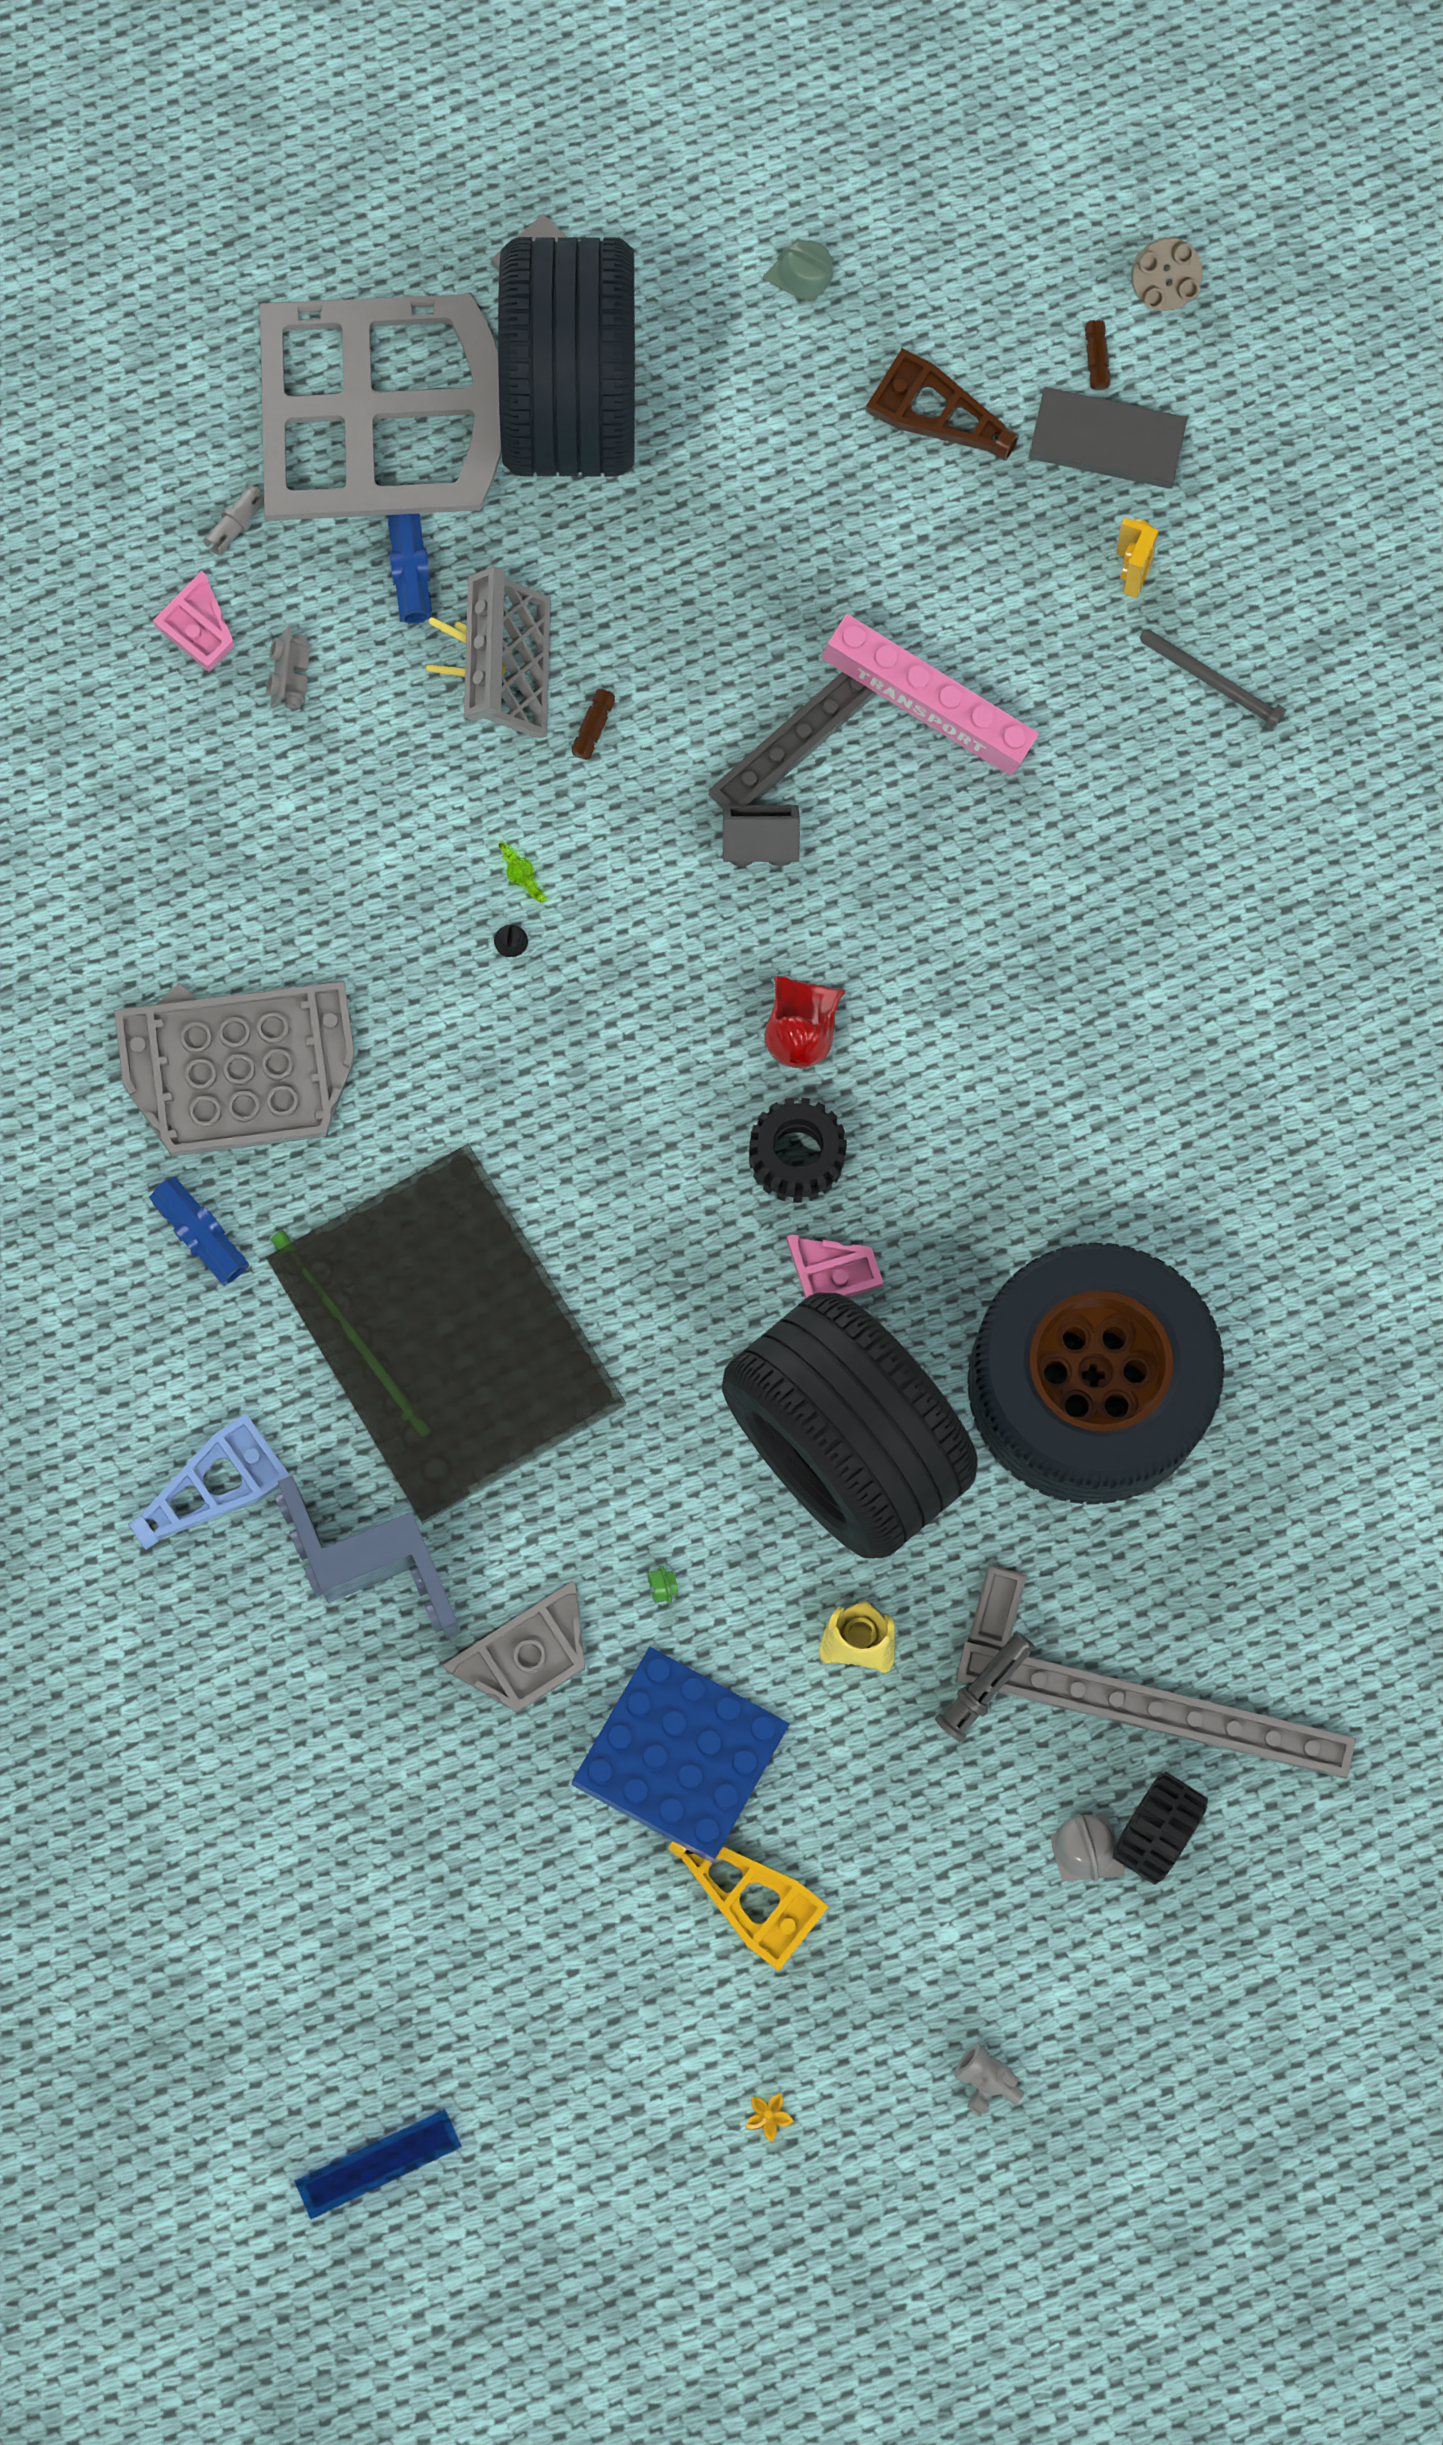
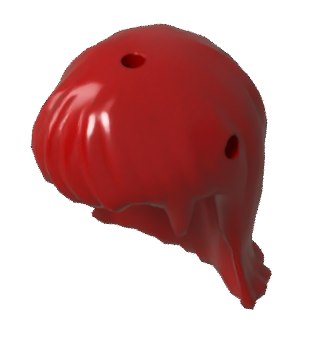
[764,976,845,1069]

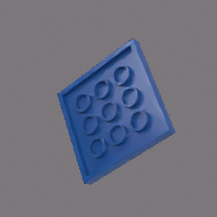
[571,1646,790,1863]

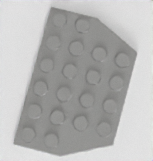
[114,981,355,1157]

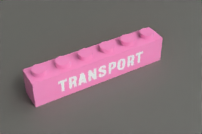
[820,614,1039,776]

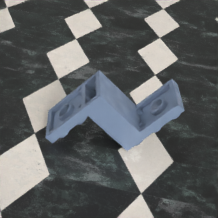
[275,1476,461,1639]

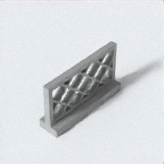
[464,566,550,738]

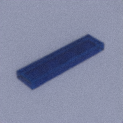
[294,2109,462,2220]

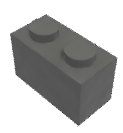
[723,805,800,866]

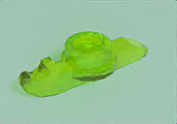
[498,841,548,903]

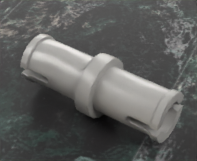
[203,485,264,556]

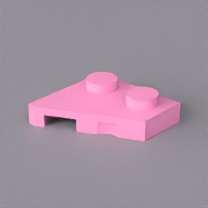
[153,571,235,672]
[786,1234,884,1299]

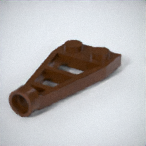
[866,348,1019,461]

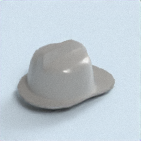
[1051,1813,1125,1882]

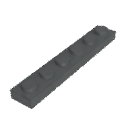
[709,672,877,809]

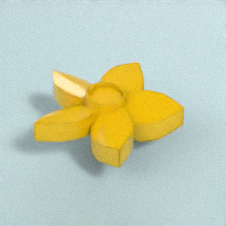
[745,2093,794,2143]

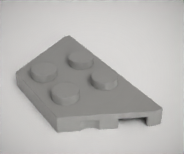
[443,1581,585,1713]

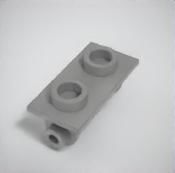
[266,627,311,710]

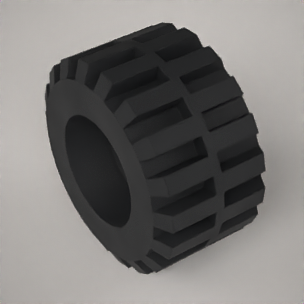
[749,1098,847,1203]
[1113,1772,1208,1885]

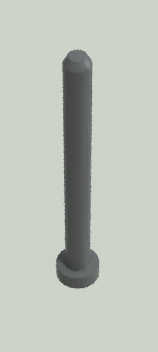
[1139,630,1287,732]

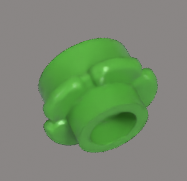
[647,1565,678,1604]

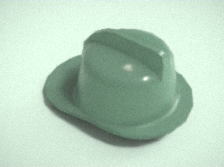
[763,238,834,301]

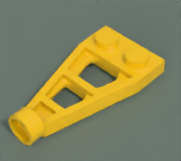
[667,1841,829,1971]

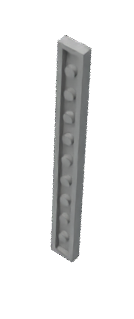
[955,1641,1356,1779]

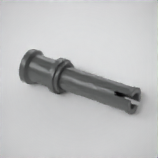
[935,1631,1036,1742]

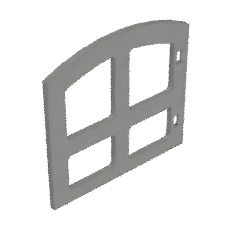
[260,294,501,521]

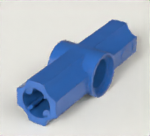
[388,513,432,624]
[149,1176,249,1286]

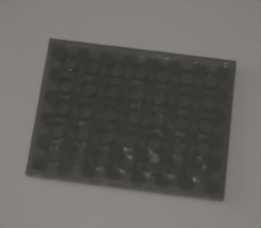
[266,1143,626,1525]

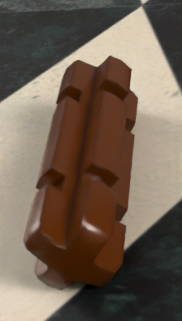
[1085,320,1111,390]
[571,689,615,760]

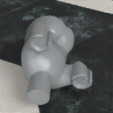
[954,2043,1024,2117]

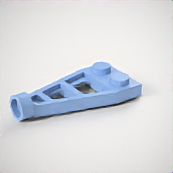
[128,1413,290,1550]

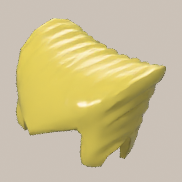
[819,1601,895,1673]

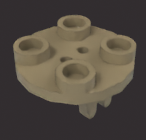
[1131,237,1202,311]

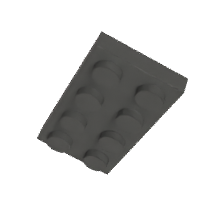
[1028,387,1188,489]

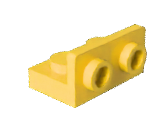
[1116,518,1159,599]

